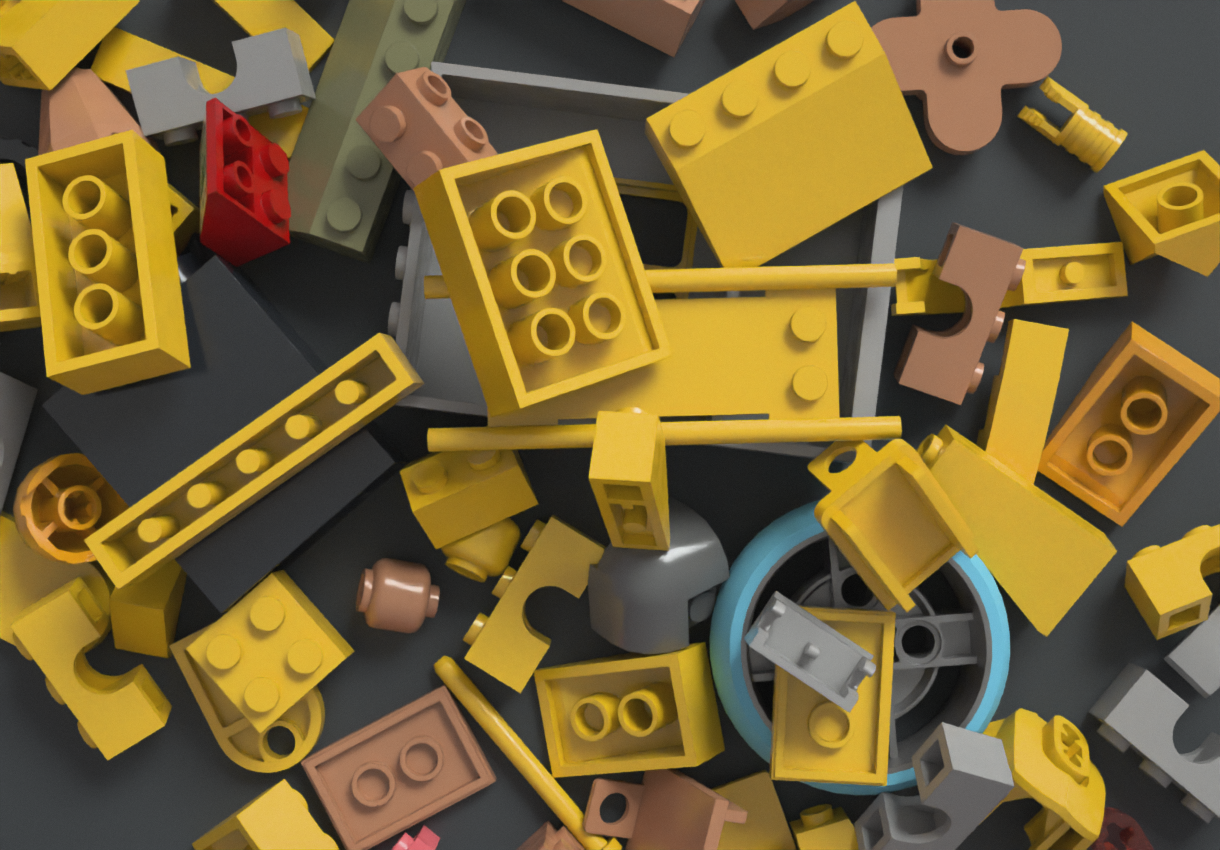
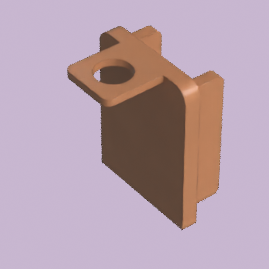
[582,768,748,850]

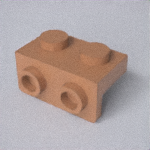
[355,67,498,191]

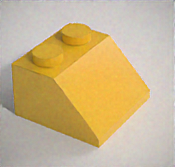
[400,449,538,549]
[192,779,339,850]

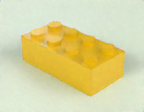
[25,130,191,395]

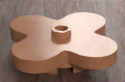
[871,0,1062,155]

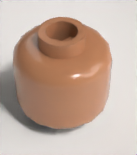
[356,558,440,633]

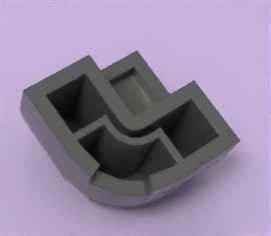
[588,496,730,654]

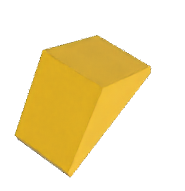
[109,559,187,658]

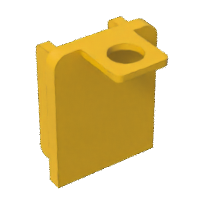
[808,439,979,613]

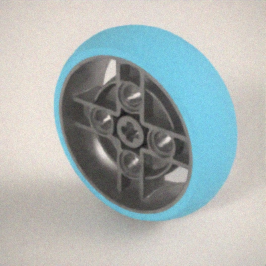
[710,500,1010,795]

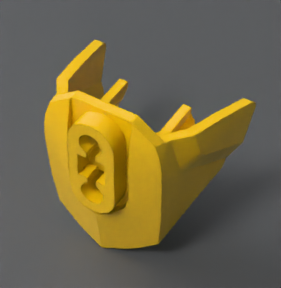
[979,708,1106,850]

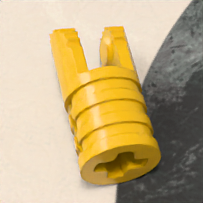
[1017,76,1128,173]

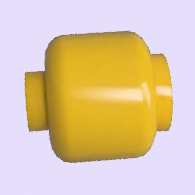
[441,518,521,582]

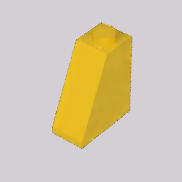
[0,0,140,91]

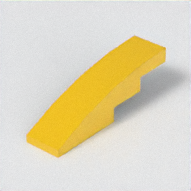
[976,319,1069,485]

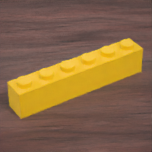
[84,333,425,590]

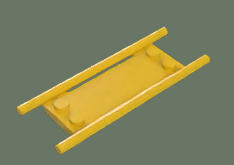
[424,263,902,452]

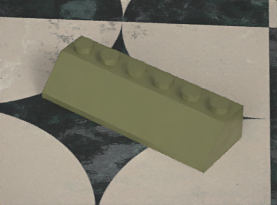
[287,0,466,264]

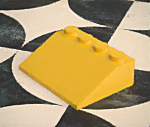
[645,1,933,268]
[413,129,673,417]

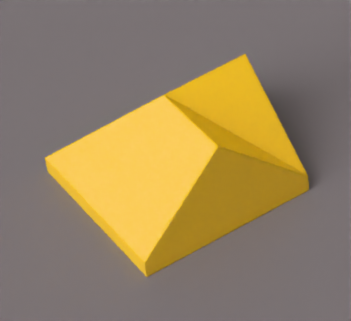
[1103,150,1220,277]

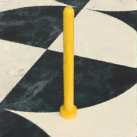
[434,655,623,850]

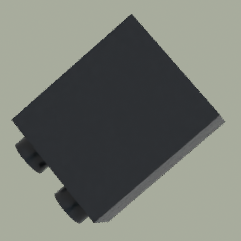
[42,253,409,613]

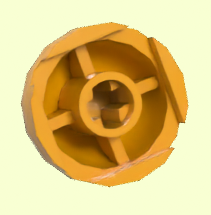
[13,453,129,565]

